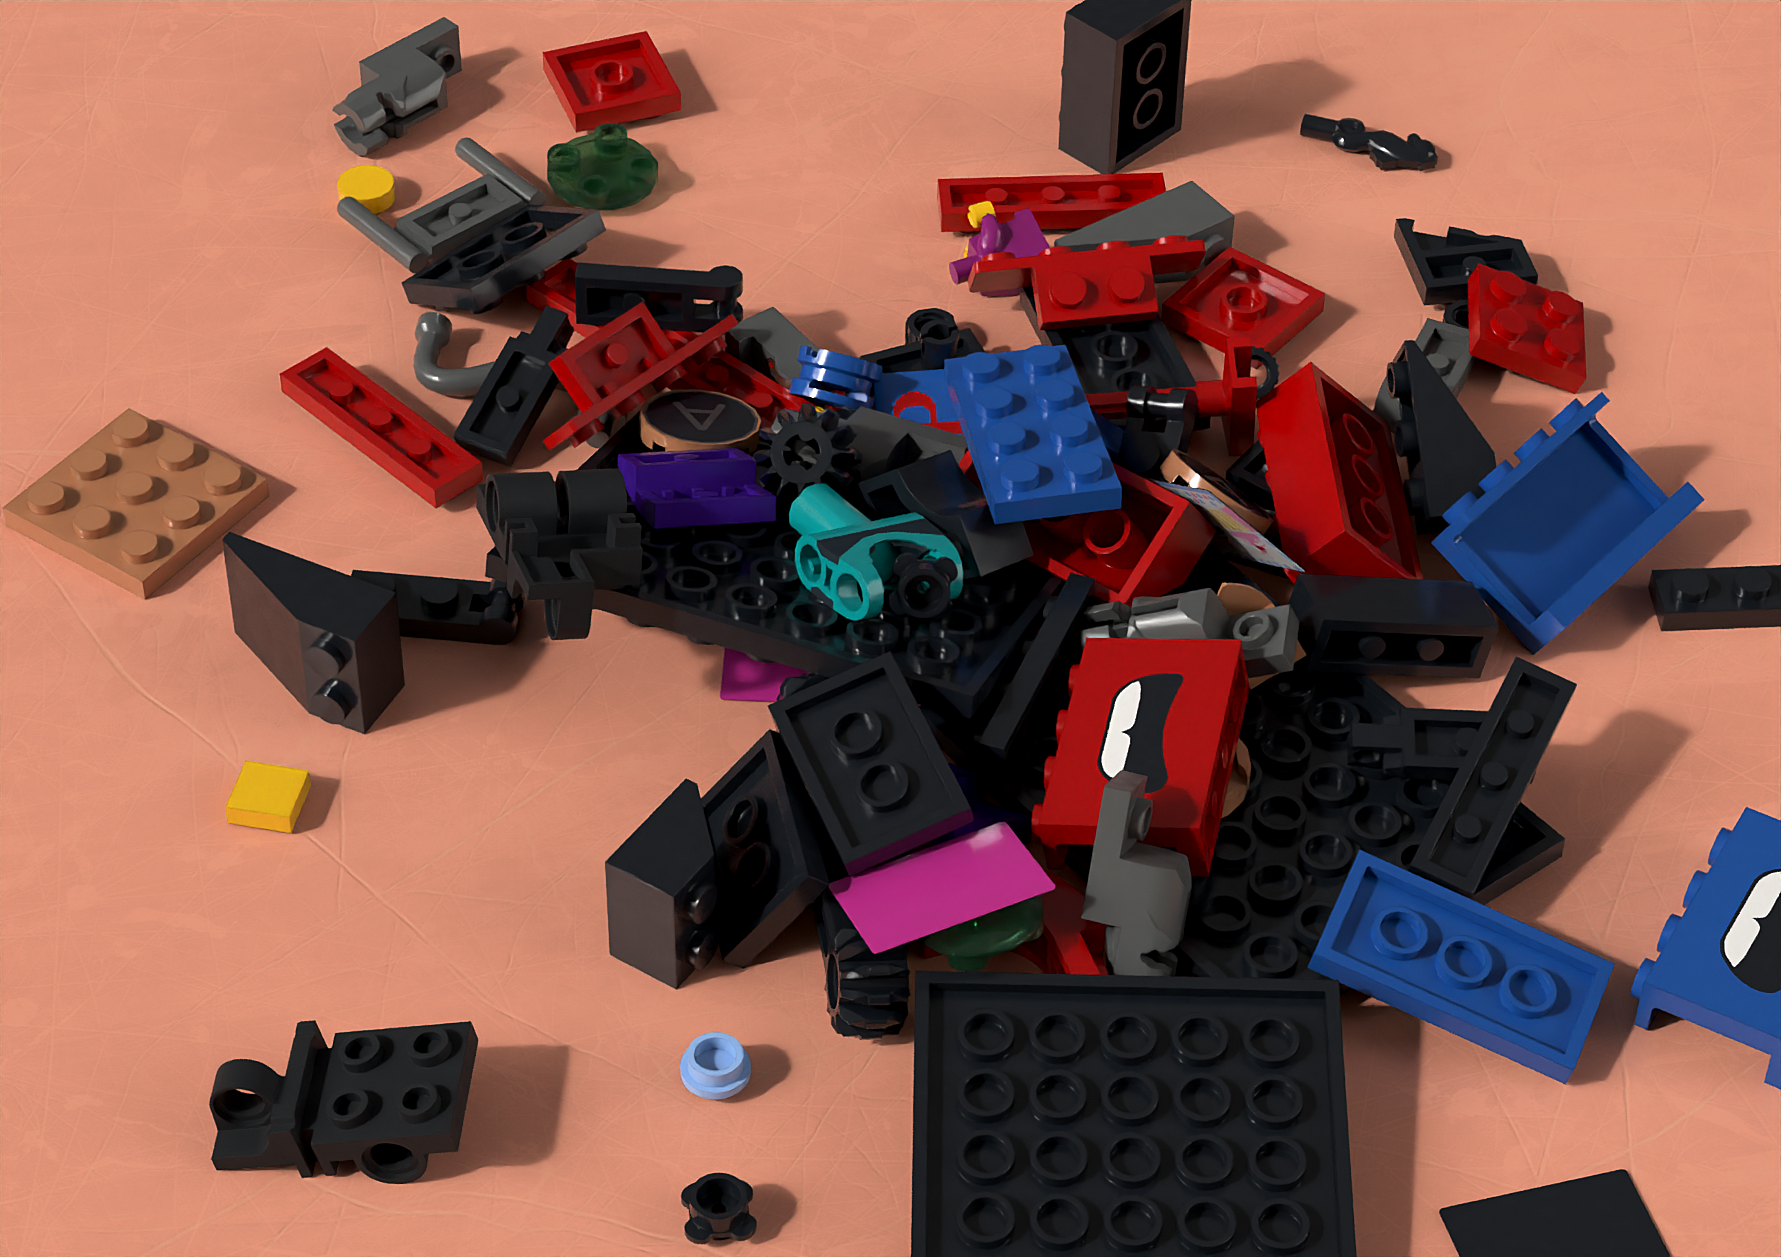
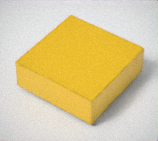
[225,760,311,833]

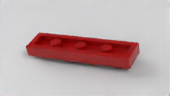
[937,173,1166,233]
[280,347,483,508]

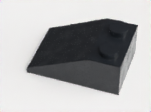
[222,532,405,734]

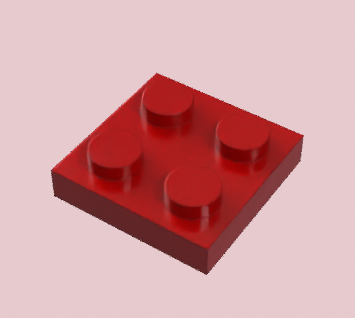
[543,31,681,133]
[1161,247,1325,369]
[1468,263,1587,394]

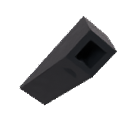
[1386,340,1496,535]

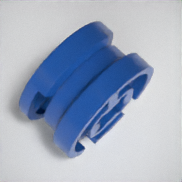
[789,346,883,411]

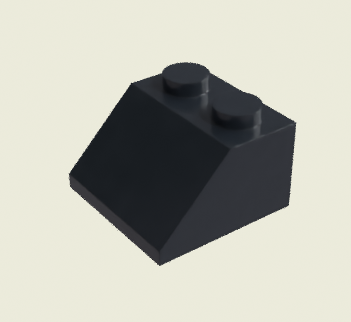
[605,778,719,990]

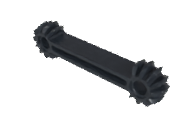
[776,673,911,1040]

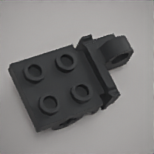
[476,468,643,640]
[209,1020,479,1184]

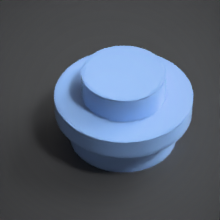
[680,1032,751,1100]

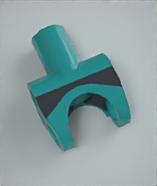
[789,484,963,621]

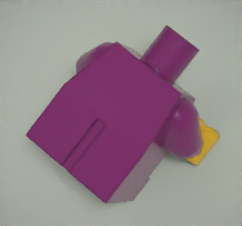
[949,201,1050,296]

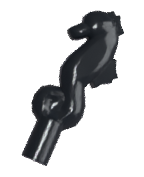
[1300,114,1438,171]

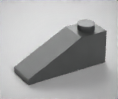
[1054,181,1235,284]

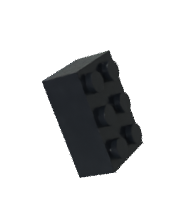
[1058,0,1192,174]

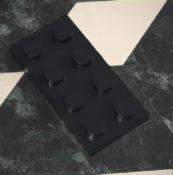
[1020,287,1211,433]

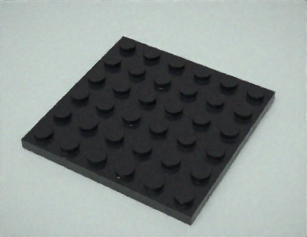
[911,971,1357,1257]

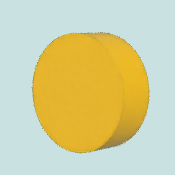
[337,165,395,215]

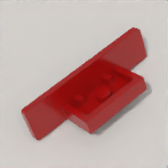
[968,235,1206,331]
[542,301,739,451]

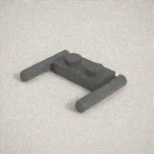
[337,138,546,273]

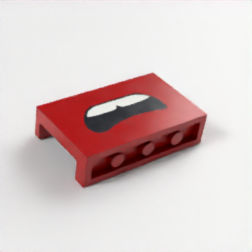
[1031,638,1250,877]

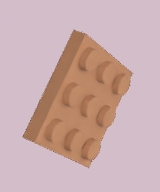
[3,408,269,600]

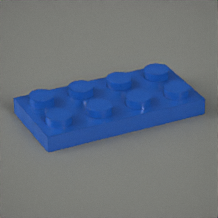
[944,345,1122,524]
[1307,850,1615,1085]

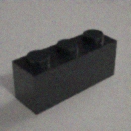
[1288,574,1499,678]

